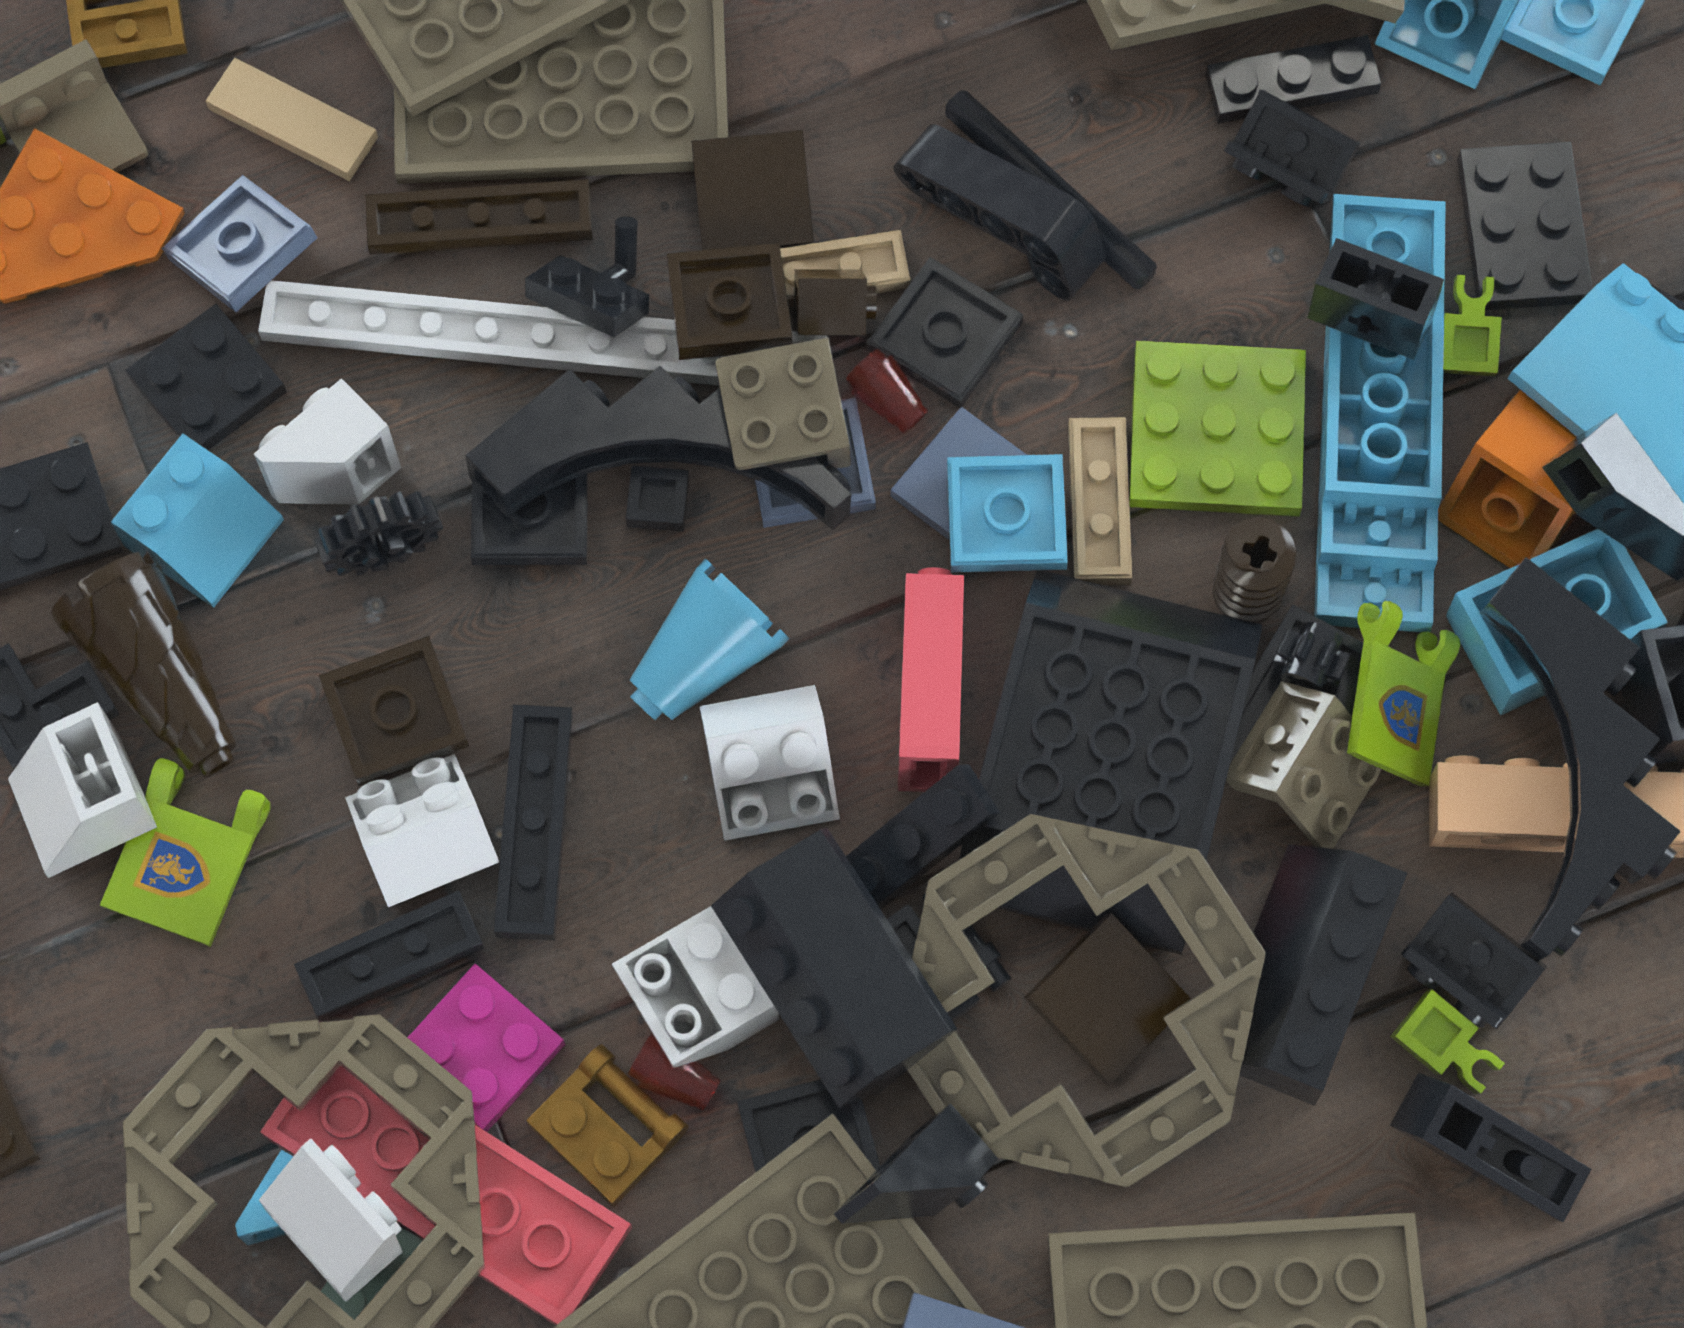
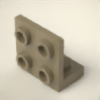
[0,39,148,173]
[715,338,851,470]
[1226,681,1381,849]

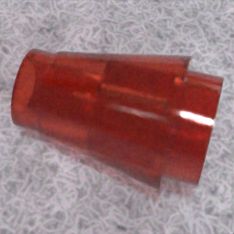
[845,349,928,434]
[627,1032,721,1111]

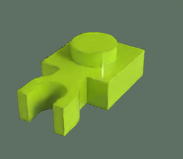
[1443,275,1502,377]
[1390,990,1505,1094]

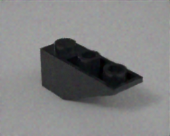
[1542,413,1684,581]

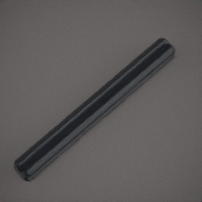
[945,90,1157,289]

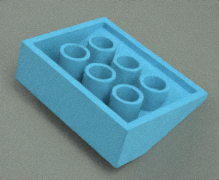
[1507,263,1684,503]

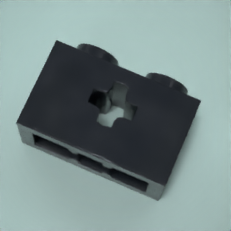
[1307,238,1444,360]

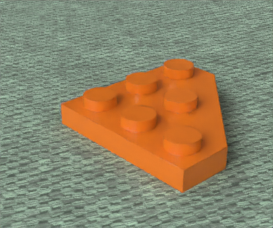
[0,128,185,304]

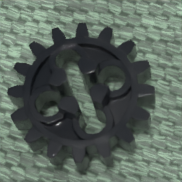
[314,491,443,576]

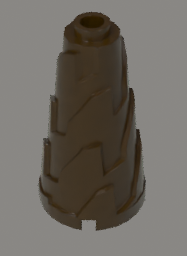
[51,551,237,778]

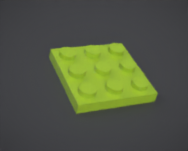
[1129,341,1306,517]

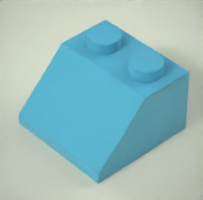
[1375,0,1519,89]
[111,433,284,608]

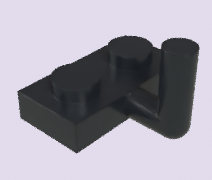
[525,216,649,337]

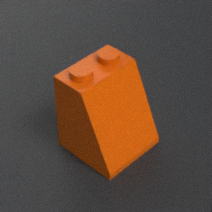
[1438,390,1577,568]

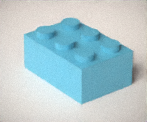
[1446,529,1668,716]

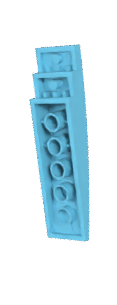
[1314,194,1446,632]

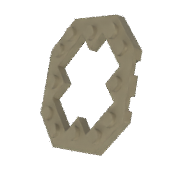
[908,814,1266,1187]
[123,1014,485,1328]

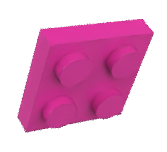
[407,964,566,1132]

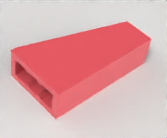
[898,567,964,792]

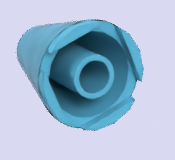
[630,559,790,720]

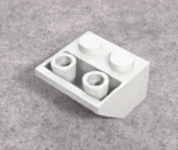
[254,378,401,504]
[700,685,840,841]
[8,702,157,878]
[345,754,499,907]
[612,906,779,1068]
[259,1139,403,1302]

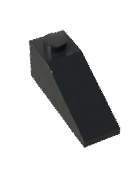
[1390,1072,1592,1222]
[834,1103,998,1224]

